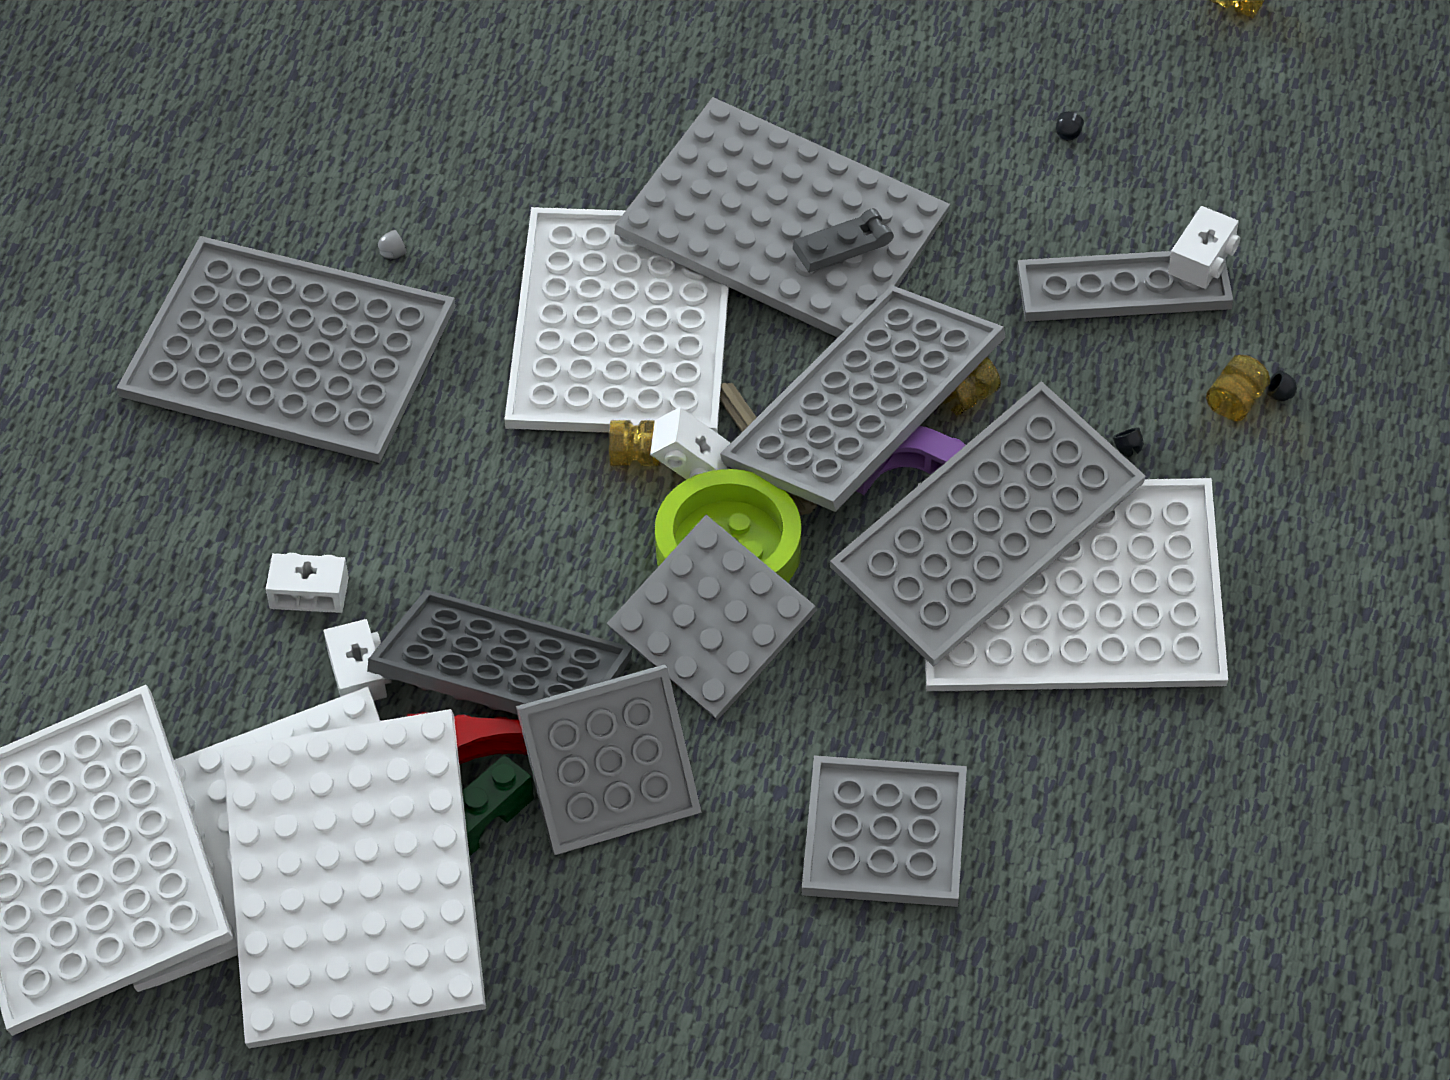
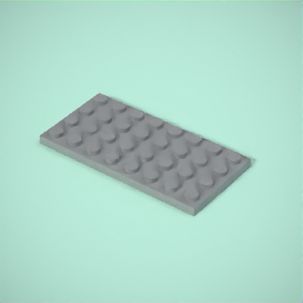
[720,285,1005,512]
[830,381,1146,667]

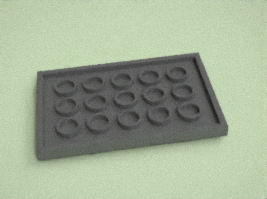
[367,590,633,715]

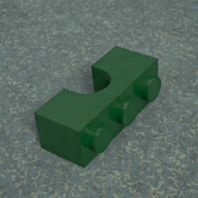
[462,755,534,857]

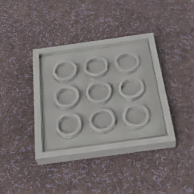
[607,515,817,720]
[516,665,702,855]
[802,756,967,907]

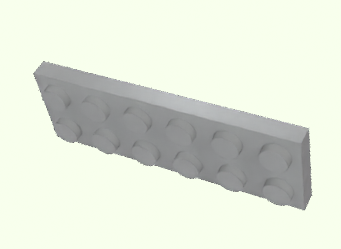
[1017,251,1233,322]

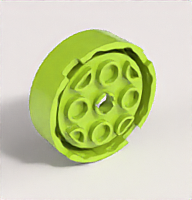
[655,469,801,583]

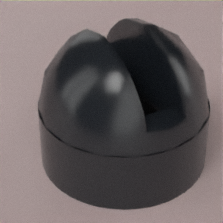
[1056,111,1084,141]
[1266,370,1297,402]
[1112,427,1144,457]

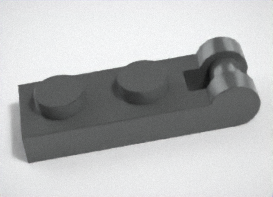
[792,208,894,273]

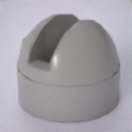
[378,229,407,260]

